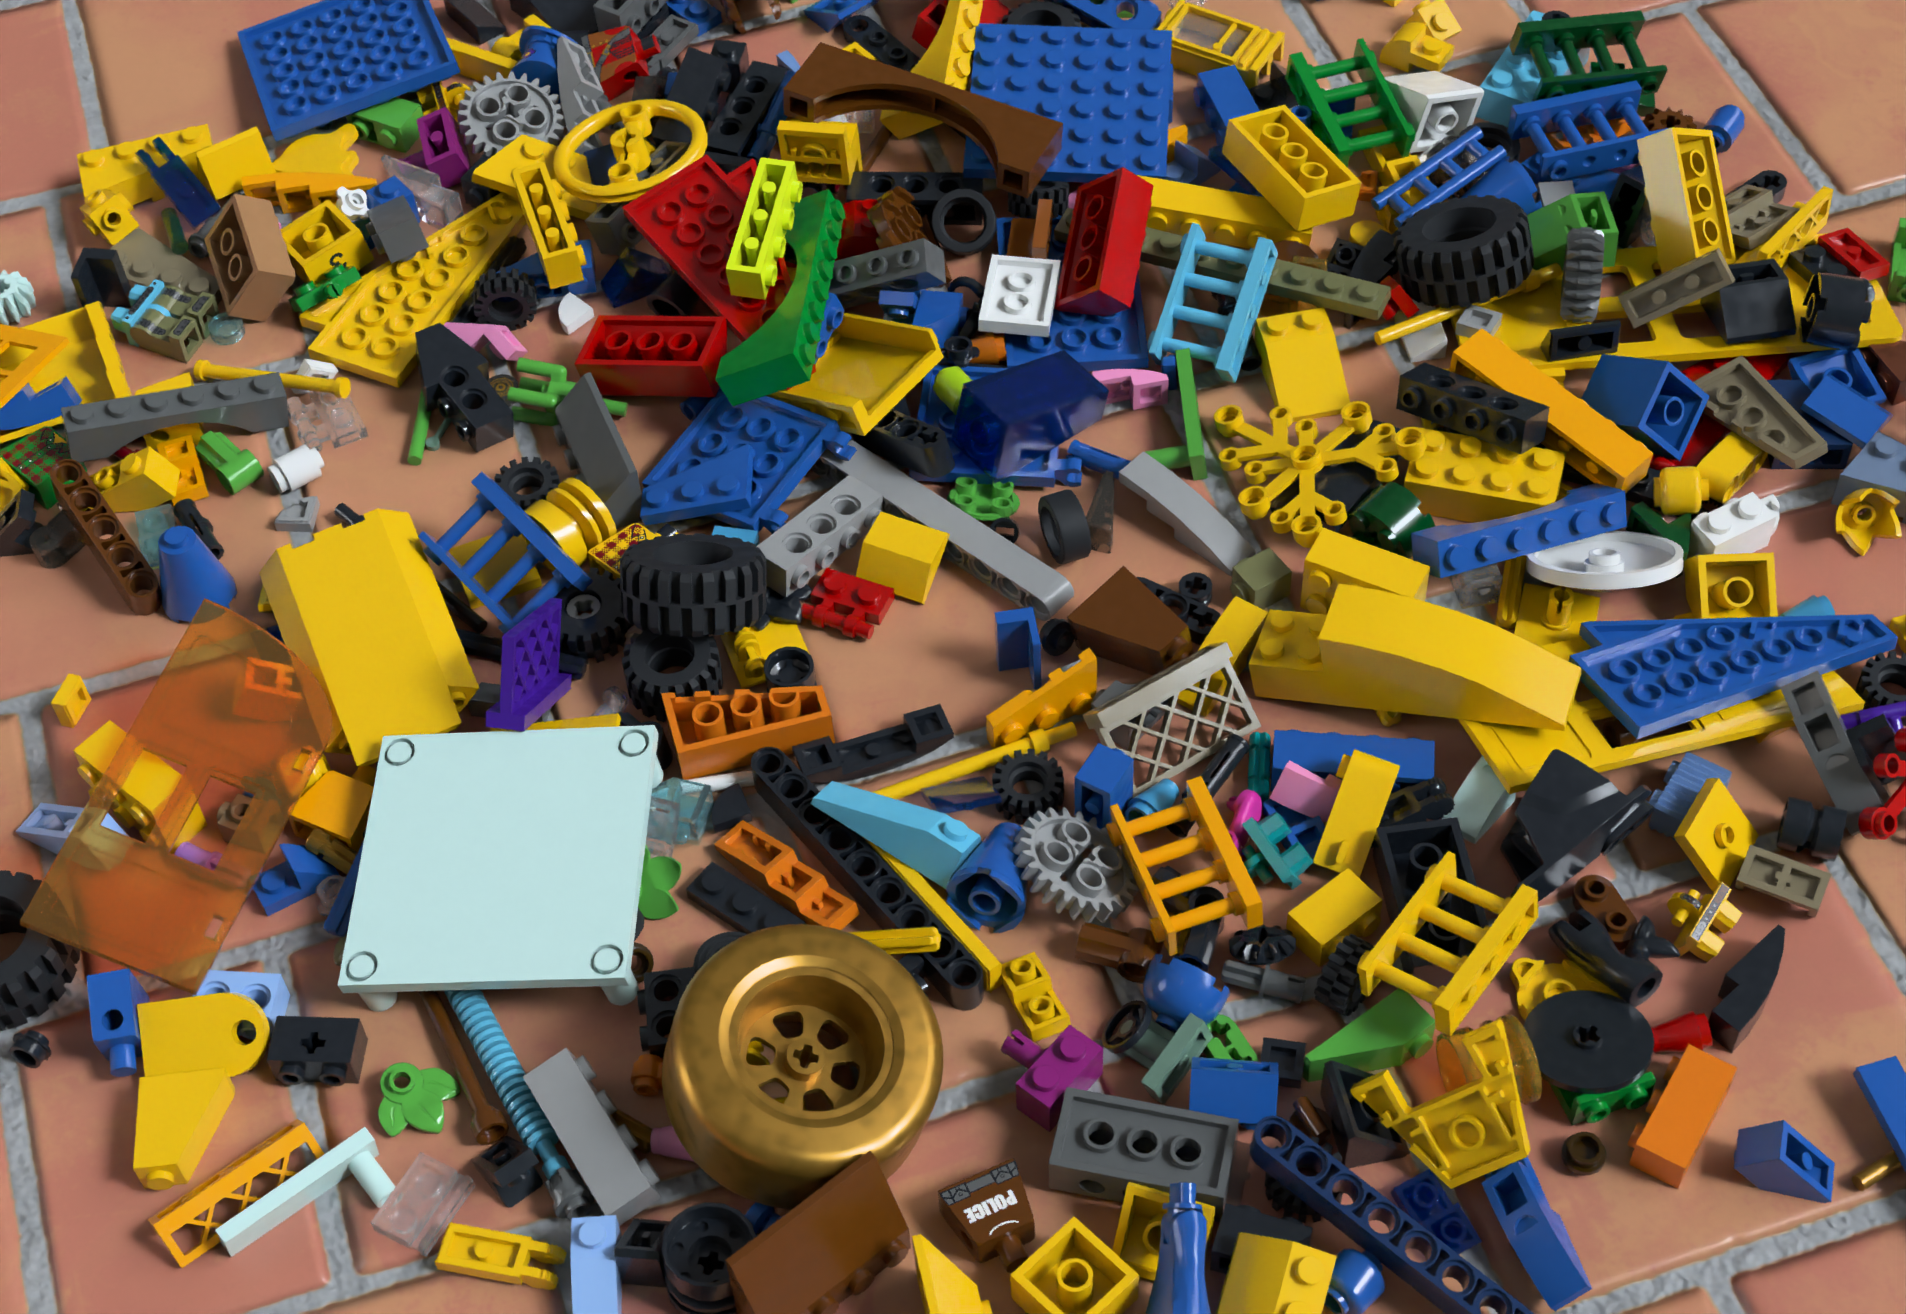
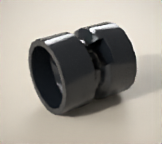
[764,646,817,693]
[1776,796,1847,862]

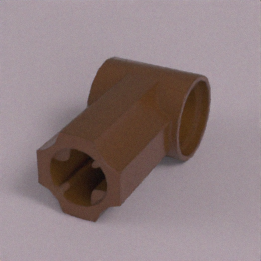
[1075,922,1164,984]

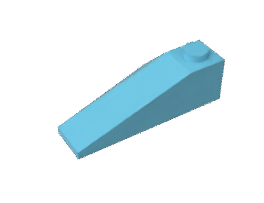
[811,781,982,889]

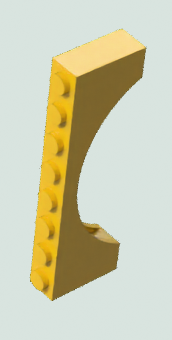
[880,0,983,140]

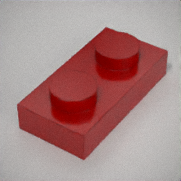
[1817,228,1890,281]

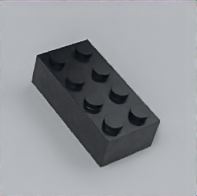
[1373,817,1492,994]

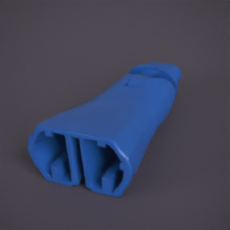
[1145,1182,1211,1314]

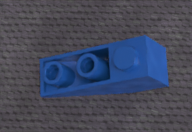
[495,239,597,302]

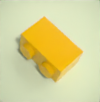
[1286,868,1383,967]

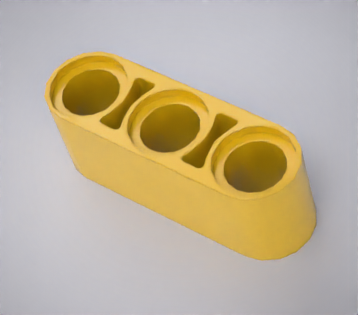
[1696,431,1768,504]

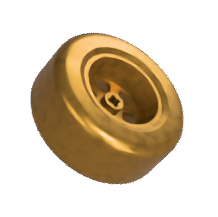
[662,924,944,1209]

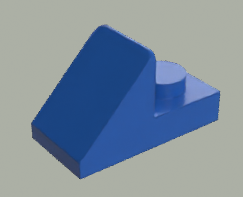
[249,843,341,916]

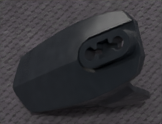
[1500,749,1655,902]

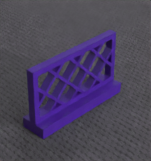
[486,598,572,732]

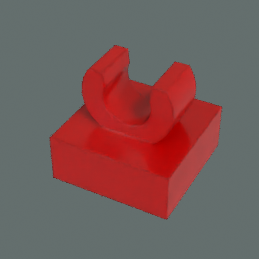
[1379,275,1419,321]

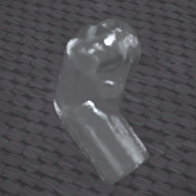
[591,686,629,716]

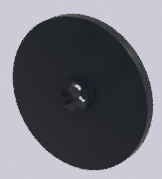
[1522,990,1654,1094]

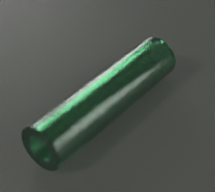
[161,208,188,255]

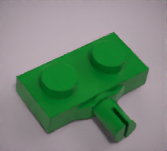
[289,263,361,312]

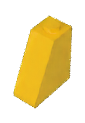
[133,1067,235,1190]

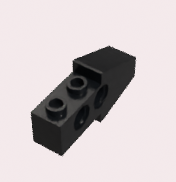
[415,323,514,453]

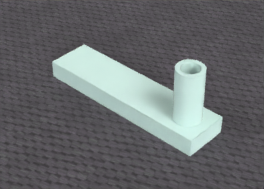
[215,1127,399,1257]

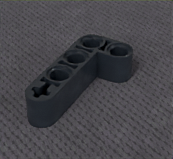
[851,396,955,478]

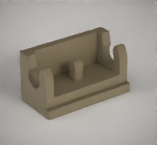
[1734,844,1832,918]

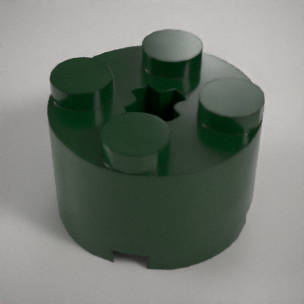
[1348,482,1435,559]

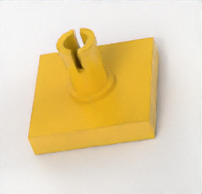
[1514,583,1601,647]

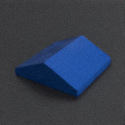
[804,0,879,32]
[1787,348,1887,404]
[1800,375,1893,449]

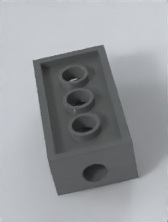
[1048,1087,1239,1222]

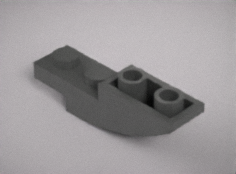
[1780,670,1884,836]

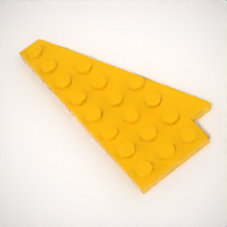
[299,192,527,388]

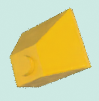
[912,1234,992,1314]

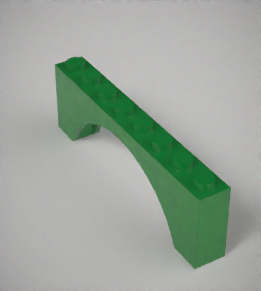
[715,189,845,406]

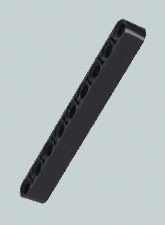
[751,747,984,1011]

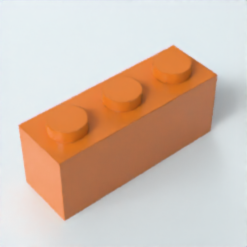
[1627,1044,1738,1189]

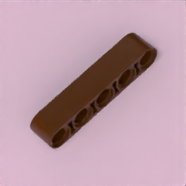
[50,459,162,615]

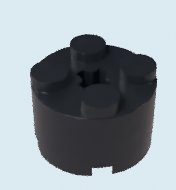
[1799,272,1872,351]

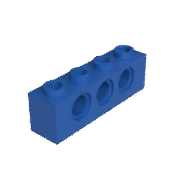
[1051,0,1161,30]

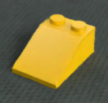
[1254,307,1350,422]

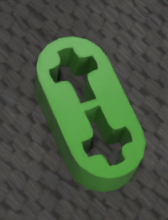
[1203,1015,1259,1061]

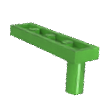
[1145,348,1208,481]

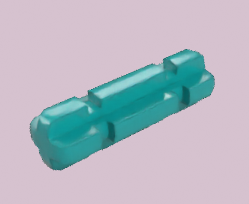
[1247,732,1271,802]

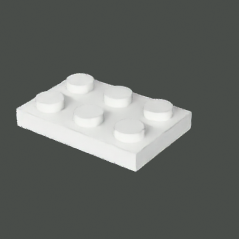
[978,254,1061,337]

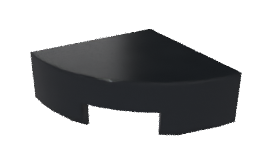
[712,783,752,833]

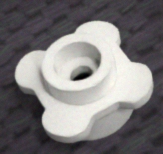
[336,187,369,221]

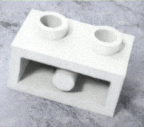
[1688,492,1777,557]

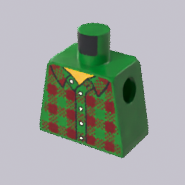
[0,427,87,510]

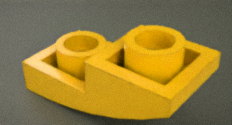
[1001,952,1071,1042]

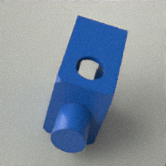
[87,968,150,1077]

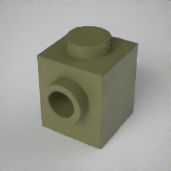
[1230,547,1292,610]

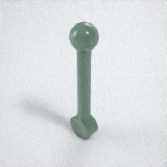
[425,418,452,451]

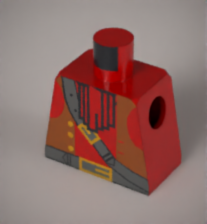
[581,25,661,102]

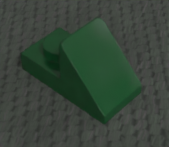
[1626,501,1691,578]

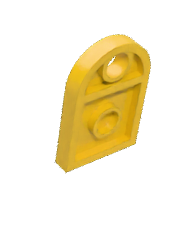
[137,992,270,1077]

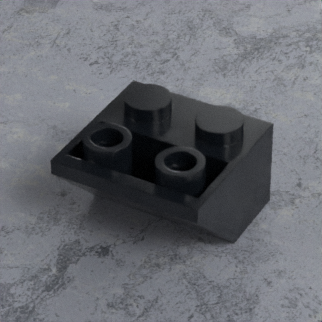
[1700,259,1797,344]

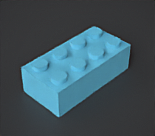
[1475,10,1590,128]

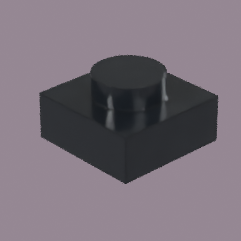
[1260,1037,1306,1089]

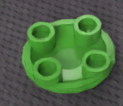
[947,477,1020,521]

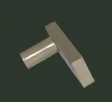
[1618,248,1735,328]

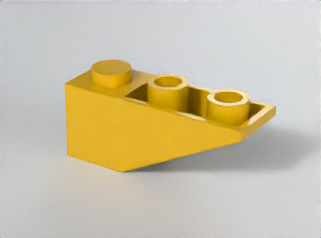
[81,446,180,512]

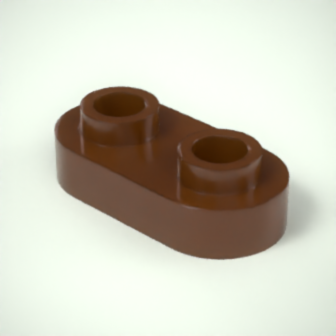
[1572,875,1638,950]

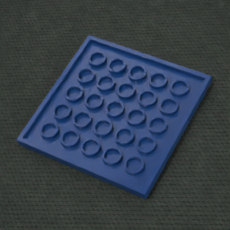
[237,0,460,142]
[963,23,1172,183]

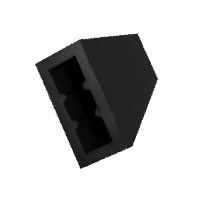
[1608,165,1652,249]

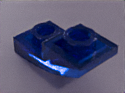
[1390,1169,1482,1255]

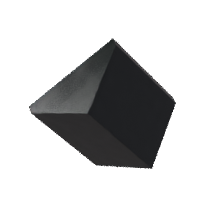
[1320,1060,1410,1168]

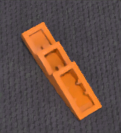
[714,820,860,930]

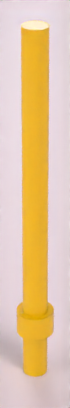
[1374,263,1562,345]
[872,721,1077,800]

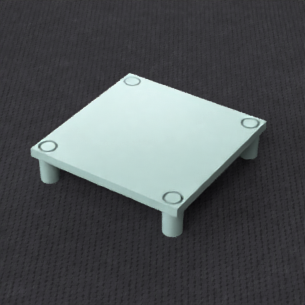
[338,725,663,1012]

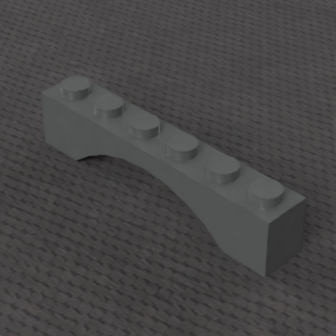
[61,372,289,462]

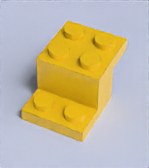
[777,119,863,185]

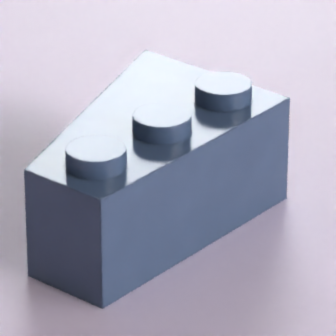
[1831,431,1906,524]

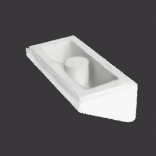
[1393,299,1447,363]

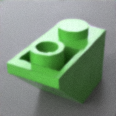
[346,97,423,153]

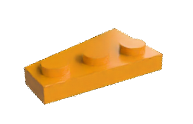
[986,647,1097,749]

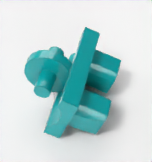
[1242,812,1314,890]

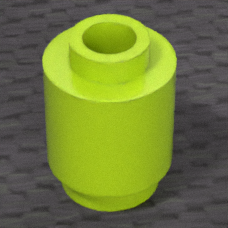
[933,366,985,418]

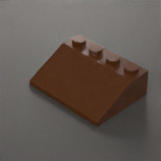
[725,1150,911,1314]

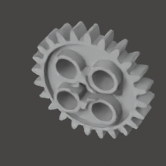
[458,71,565,157]
[1012,807,1139,923]

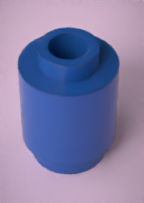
[1703,105,1745,153]

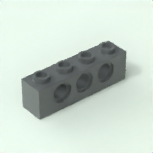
[829,238,946,309]

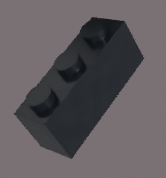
[651,47,731,147]

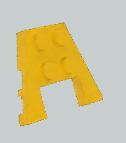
[1350,1018,1531,1189]

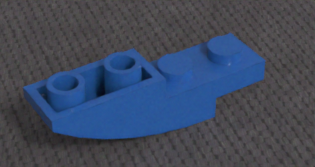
[1481,1156,1592,1311]

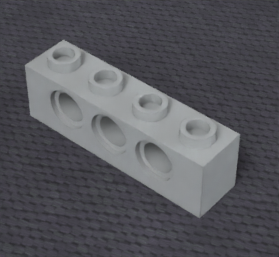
[756,475,884,598]

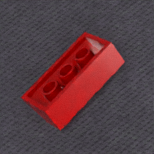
[1054,167,1154,317]
[574,315,727,397]

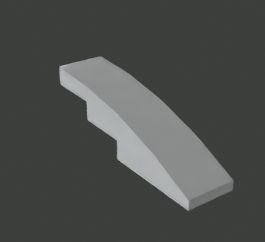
[557,36,604,155]
[1119,451,1255,576]

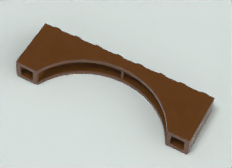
[783,42,1063,198]

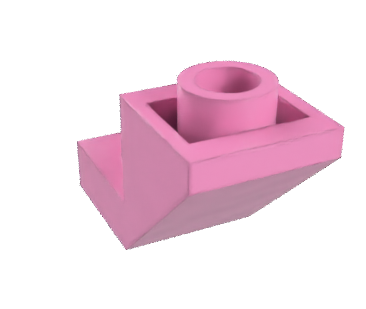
[444,322,528,361]

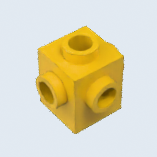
[79,188,140,246]

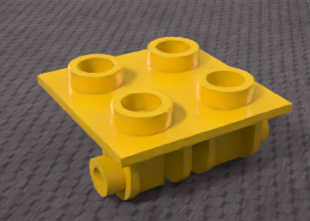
[720,619,809,689]

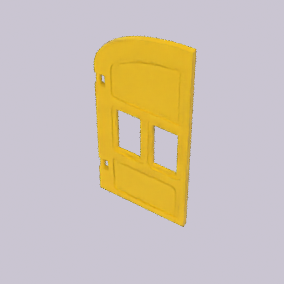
[1458,612,1865,794]

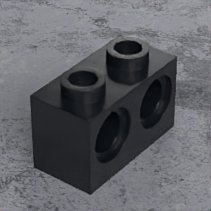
[637,967,695,1059]

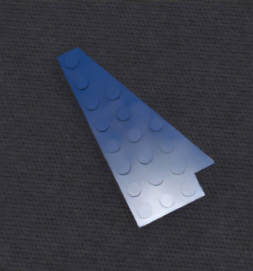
[1569,614,1898,739]

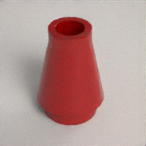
[1651,1011,1712,1053]

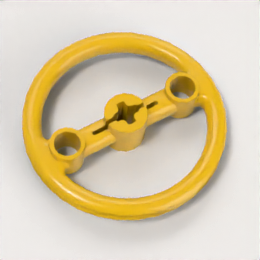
[553,99,708,204]

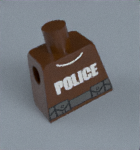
[938,1158,1035,1273]

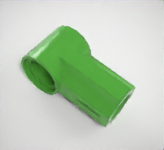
[195,430,264,495]

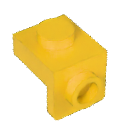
[1406,0,1462,41]

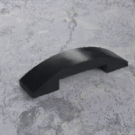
[792,704,954,782]

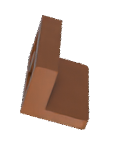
[1006,199,1053,259]

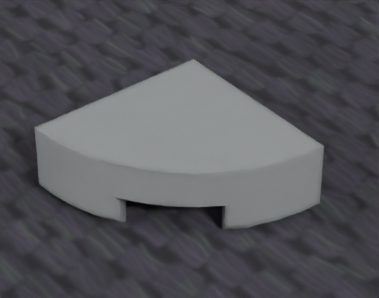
[274,496,320,532]

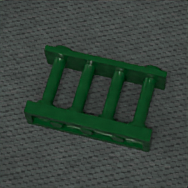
[1509,10,1668,101]

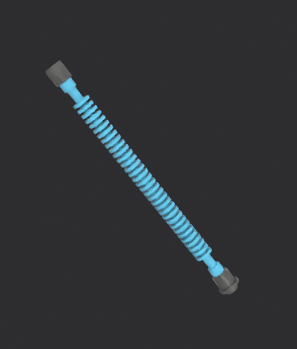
[363,829,595,1220]

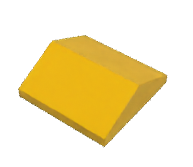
[856,511,950,604]

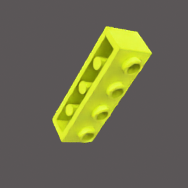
[726,157,803,300]

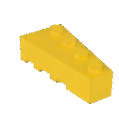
[76,124,214,212]

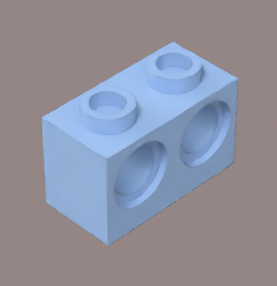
[193,969,290,1040]

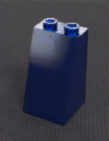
[951,350,1109,483]

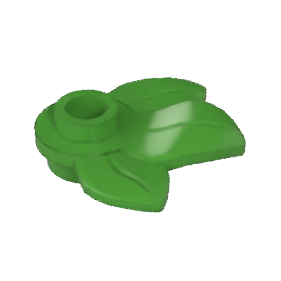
[638,844,682,919]
[378,1062,461,1137]

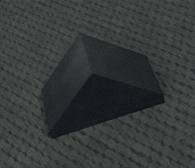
[614,1218,671,1288]

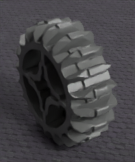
[1560,227,1605,323]

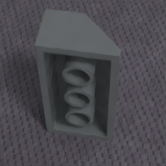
[552,372,642,529]

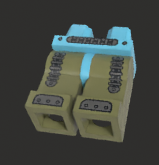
[111,279,222,364]

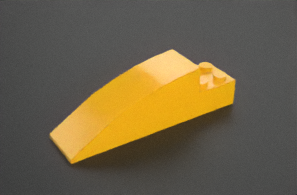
[1249,583,1581,731]

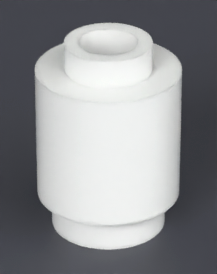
[267,444,325,493]

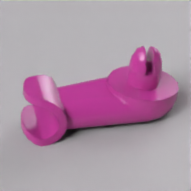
[1226,789,1263,863]

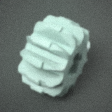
[0,270,36,325]

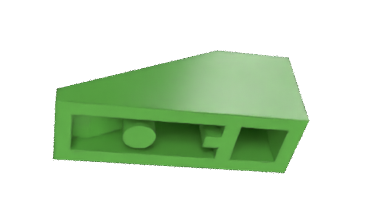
[1302,988,1435,1082]

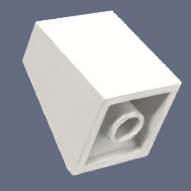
[1370,71,1485,153]

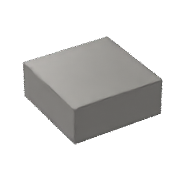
[1455,304,1503,338]

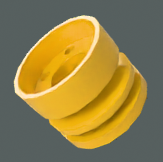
[521,477,617,572]

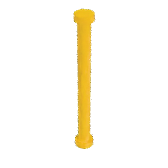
[194,359,351,399]

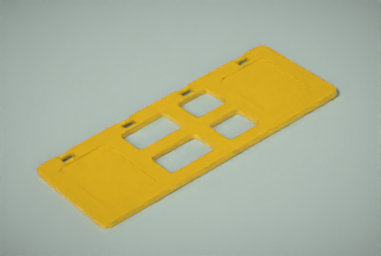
[1450,233,1903,370]

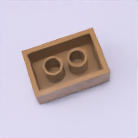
[204,194,295,322]

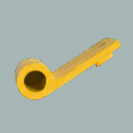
[1313,749,1400,878]

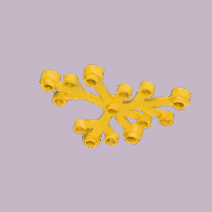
[1214,401,1427,548]

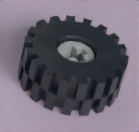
[554,567,634,664]

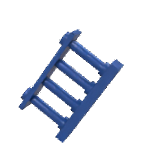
[1507,80,1668,182]
[418,471,593,634]

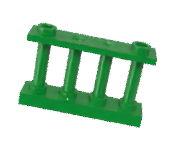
[1285,38,1415,167]

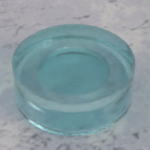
[208,312,245,345]

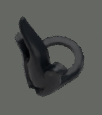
[948,277,985,339]

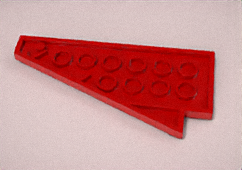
[622,154,816,391]

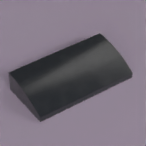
[1270,420,1402,533]

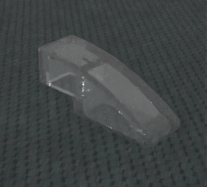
[381,155,464,230]

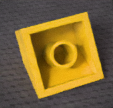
[1684,552,1778,619]

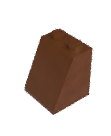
[1067,566,1194,676]

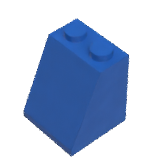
[1581,354,1710,461]

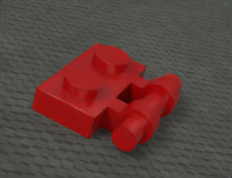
[801,568,895,639]

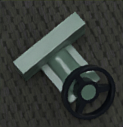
[1102,1000,1213,1105]

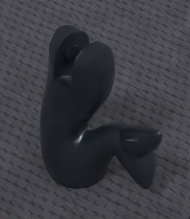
[1548,908,1680,1007]

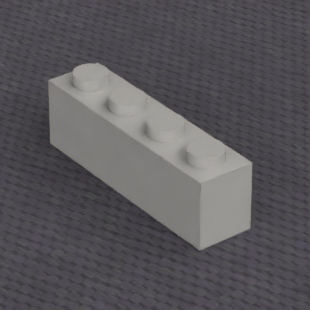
[523,1048,661,1226]

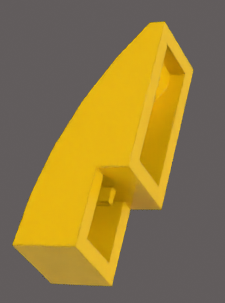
[1177,596,1269,717]

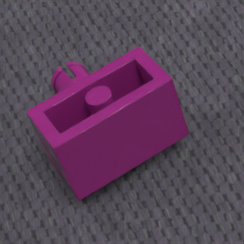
[397,107,471,190]
[1001,1024,1103,1132]

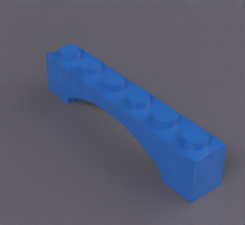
[1411,483,1627,579]

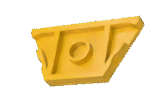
[471,134,597,220]

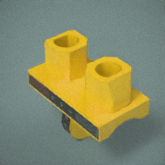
[417,81,471,125]
[1667,882,1742,962]

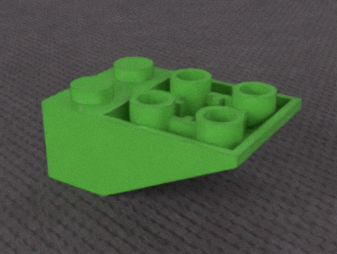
[1527,191,1619,271]

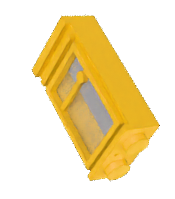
[1153,0,1285,89]

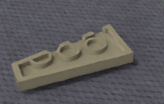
[111,227,223,305]
[1694,355,1828,470]

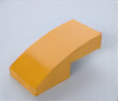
[156,435,209,506]

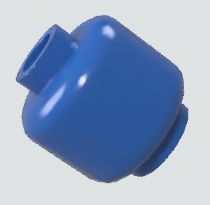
[1324,1249,1385,1314]

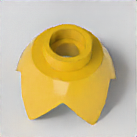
[1835,488,1902,556]

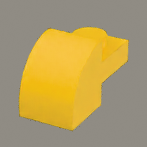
[1379,22,1454,73]

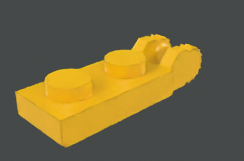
[435,1222,567,1290]

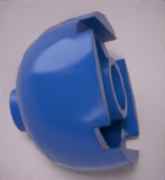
[1143,954,1230,1032]

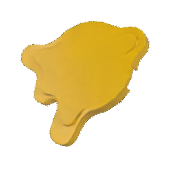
[272,124,359,175]
[1510,957,1622,1043]

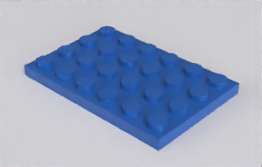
[996,215,1149,373]

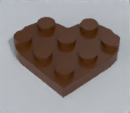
[866,186,952,288]

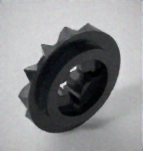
[1229,924,1296,965]

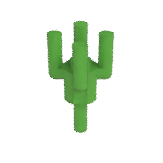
[507,357,628,427]

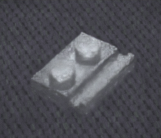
[370,1152,475,1257]

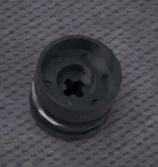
[662,1202,756,1314]

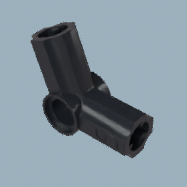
[1152,865,1224,972]

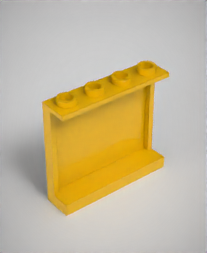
[766,313,944,436]

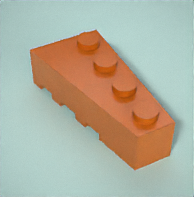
[661,685,835,780]

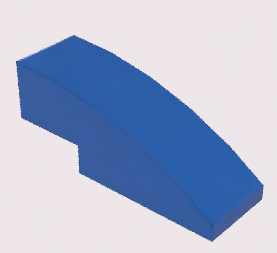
[0,376,82,430]

